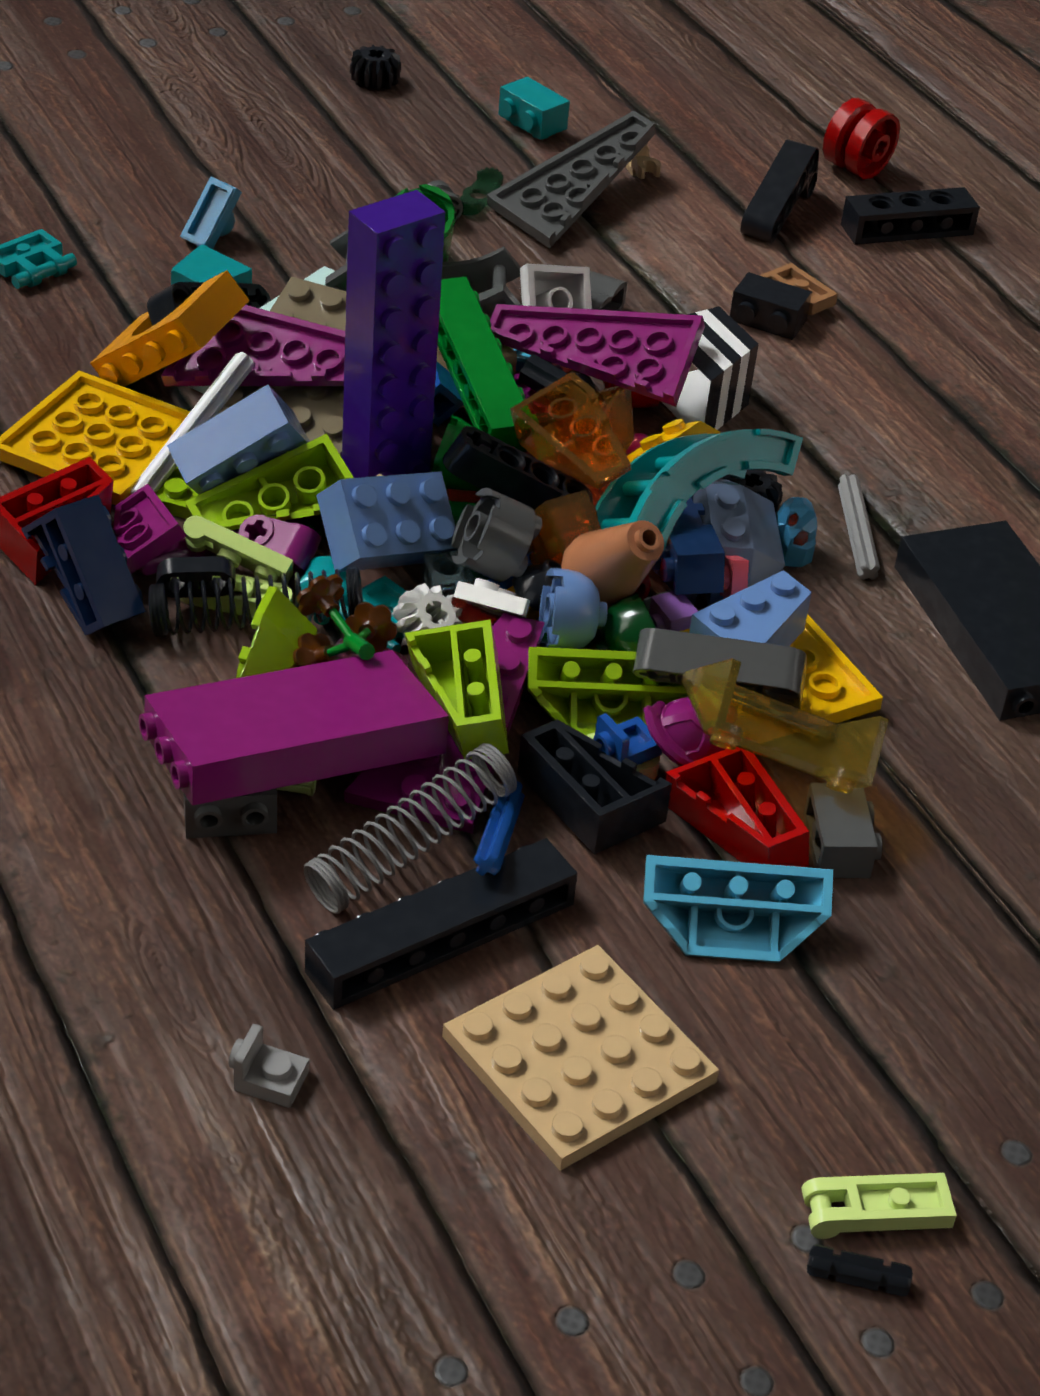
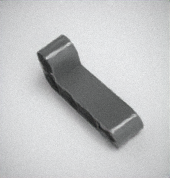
[633,628,807,712]

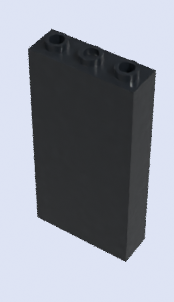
[894,520,1040,721]

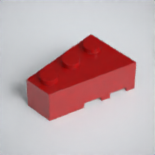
[0,457,114,586]
[666,742,809,867]

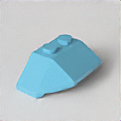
[643,855,833,963]

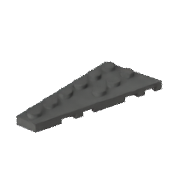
[486,111,655,248]

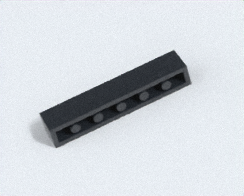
[305,838,578,1010]

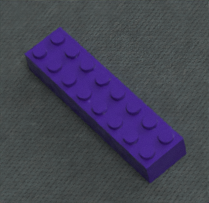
[342,190,446,478]

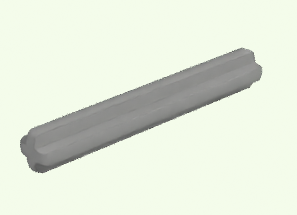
[838,474,880,580]

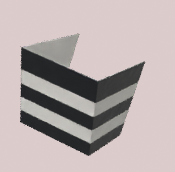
[662,306,759,430]

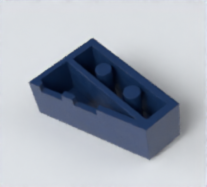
[21,494,146,635]
[652,494,725,595]

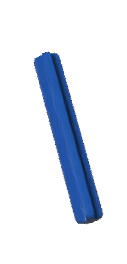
[474,781,525,876]

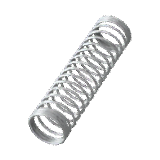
[304,743,517,914]

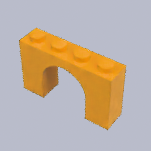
[90,270,250,387]

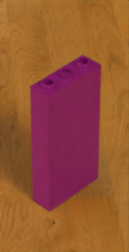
[139,650,449,806]

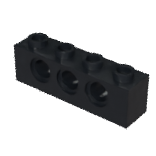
[841,187,980,245]

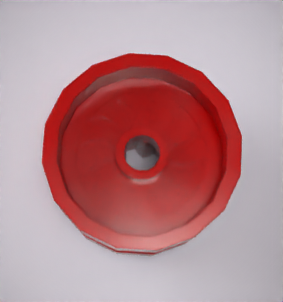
[822,98,900,179]

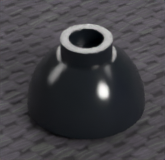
[512,559,562,611]

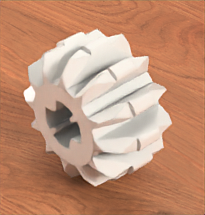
[392,583,463,646]

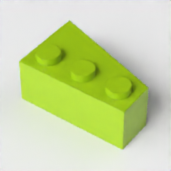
[404,619,509,759]

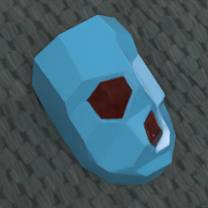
[776,497,817,567]

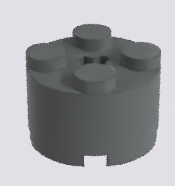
[452,488,542,582]

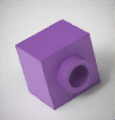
[649,591,698,631]

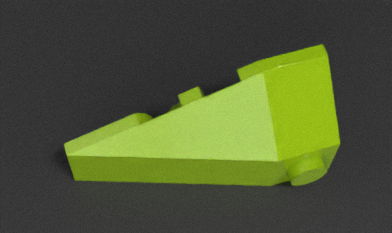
[185,433,354,530]
[236,586,317,678]

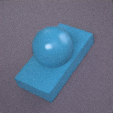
[180,176,242,249]

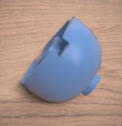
[539,568,607,649]

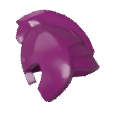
[643,697,735,766]

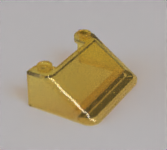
[681,658,888,794]

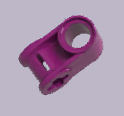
[239,514,322,576]

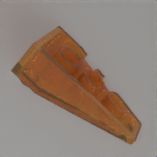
[510,372,632,490]

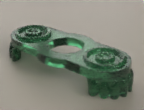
[457,167,504,216]

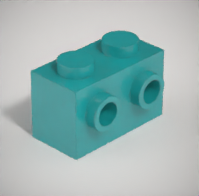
[498,76,570,140]

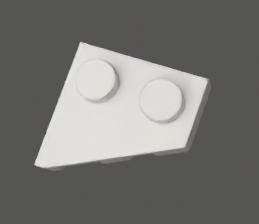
[453,578,530,618]

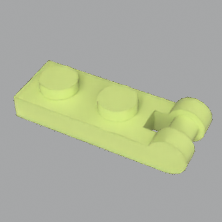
[183,515,293,585]
[801,1173,957,1239]

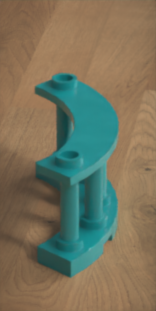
[584,429,803,551]

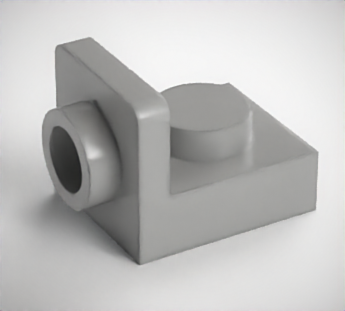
[228,1024,310,1108]

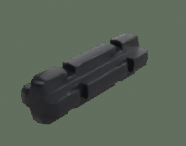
[807,1244,913,1297]

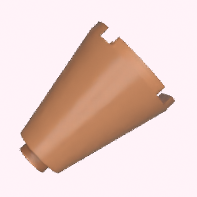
[561,520,664,609]

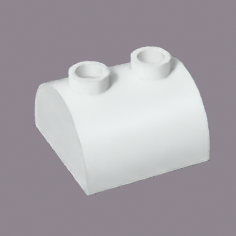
[520,263,592,309]

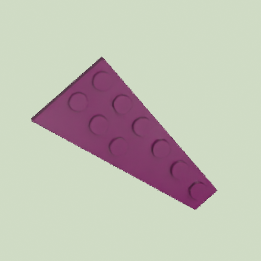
[490,304,705,407]

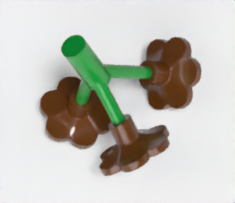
[293,574,398,667]

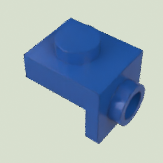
[593,713,662,765]

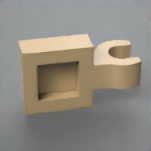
[626,144,661,179]

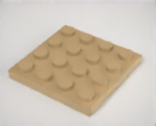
[442,945,719,1171]

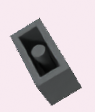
[803,783,882,878]

